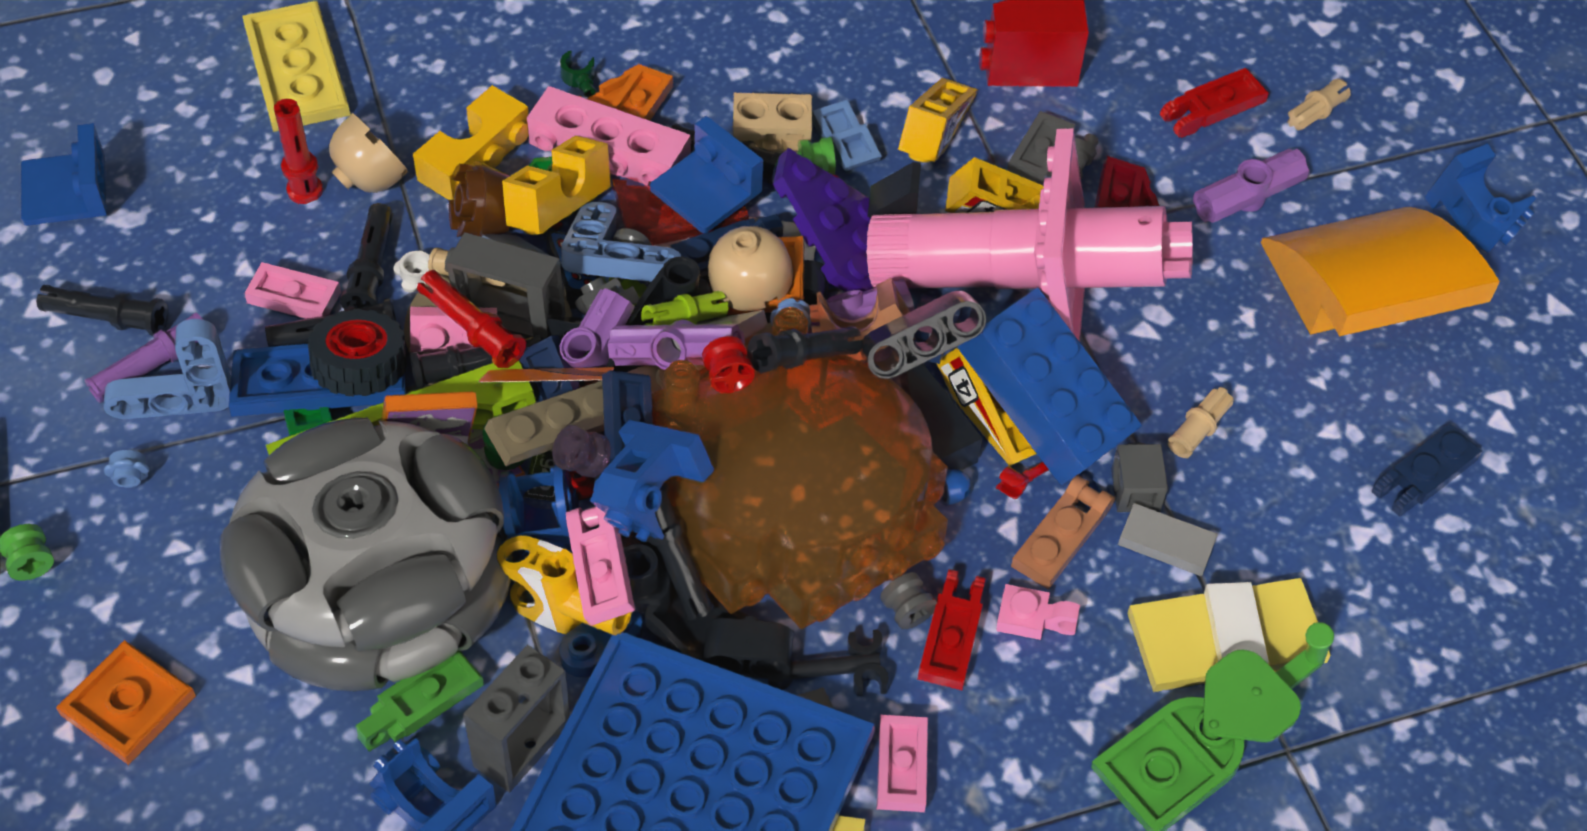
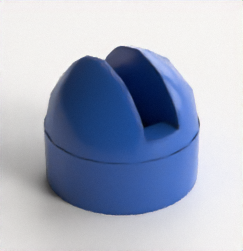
[935,469,971,506]

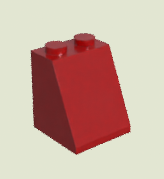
[979,0,1089,87]

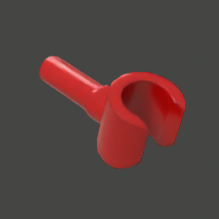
[996,462,1049,499]

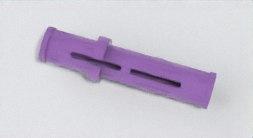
[84,312,203,403]

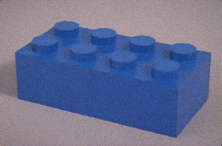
[957,287,1143,486]

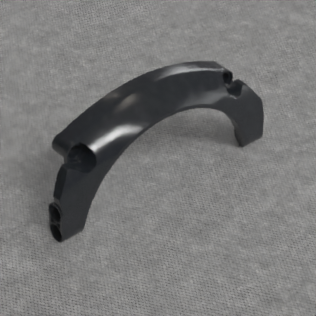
[593,256,829,679]

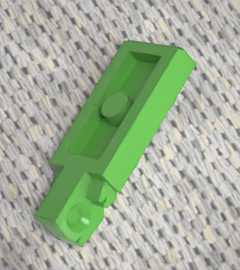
[355,651,484,752]

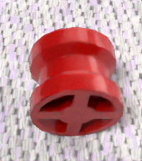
[702,336,755,394]

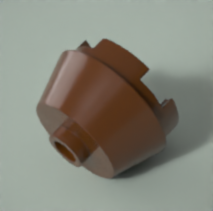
[448,160,510,237]

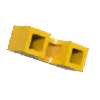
[413,85,529,200]
[502,135,611,235]

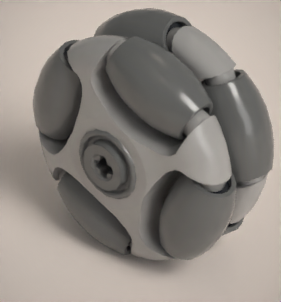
[220,418,513,691]

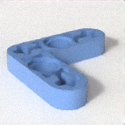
[561,202,681,282]
[104,319,231,419]

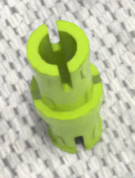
[641,290,728,325]

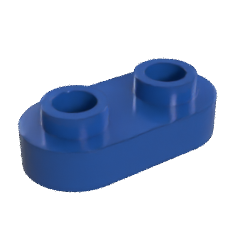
[559,608,642,677]

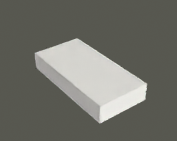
[1204,582,1269,664]

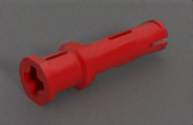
[273,98,323,204]
[417,270,526,368]

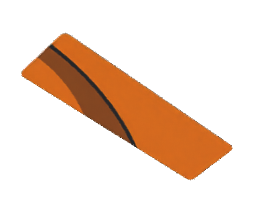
[479,367,614,382]

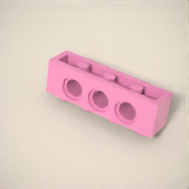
[527,86,691,188]

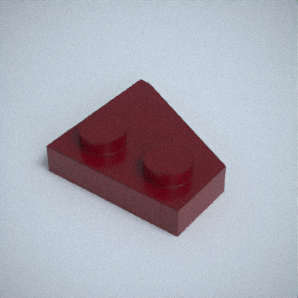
[1095,156,1160,208]

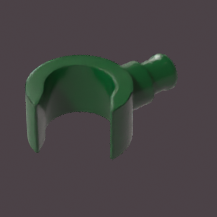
[560,50,596,97]

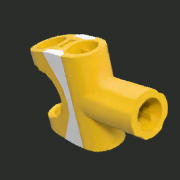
[497,535,634,636]

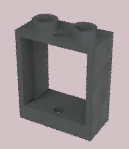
[445,233,566,341]
[463,644,570,793]

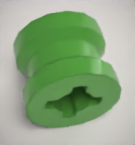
[798,137,836,175]
[0,524,54,581]

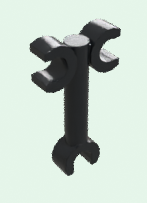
[766,629,889,697]

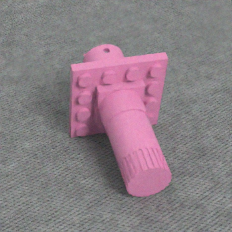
[867,128,1193,342]

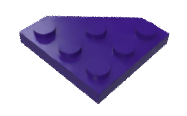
[773,148,873,292]

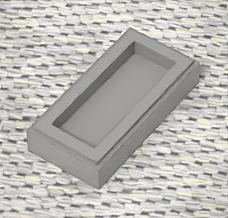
[1118,503,1218,576]

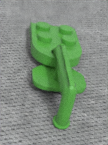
[1091,622,1334,831]

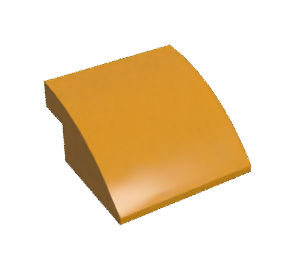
[1261,207,1500,336]

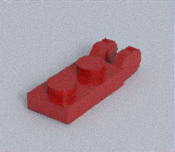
[1159,67,1269,138]
[917,569,986,690]

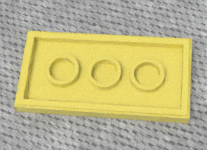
[242,1,350,132]
[1127,578,1331,692]

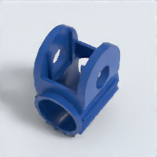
[499,463,579,562]

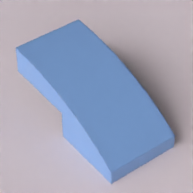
[812,100,881,171]

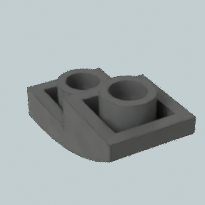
[574,277,640,315]

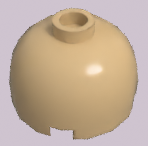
[329,113,408,193]
[708,226,793,311]

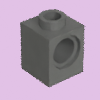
[1111,442,1168,512]

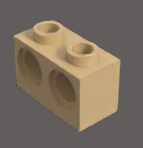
[733,93,812,153]

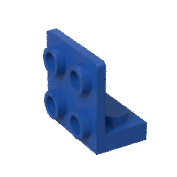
[650,116,763,233]
[21,123,107,226]

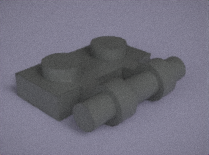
[1007,111,1099,185]

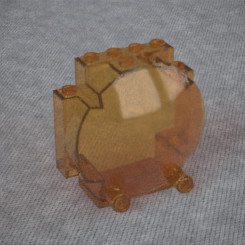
[651,307,948,630]

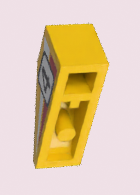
[898,77,977,163]
[945,157,1044,213]
[936,348,1037,466]

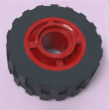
[308,309,406,397]

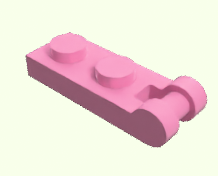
[566,507,635,626]

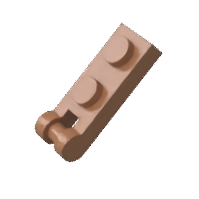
[1011,475,1115,590]

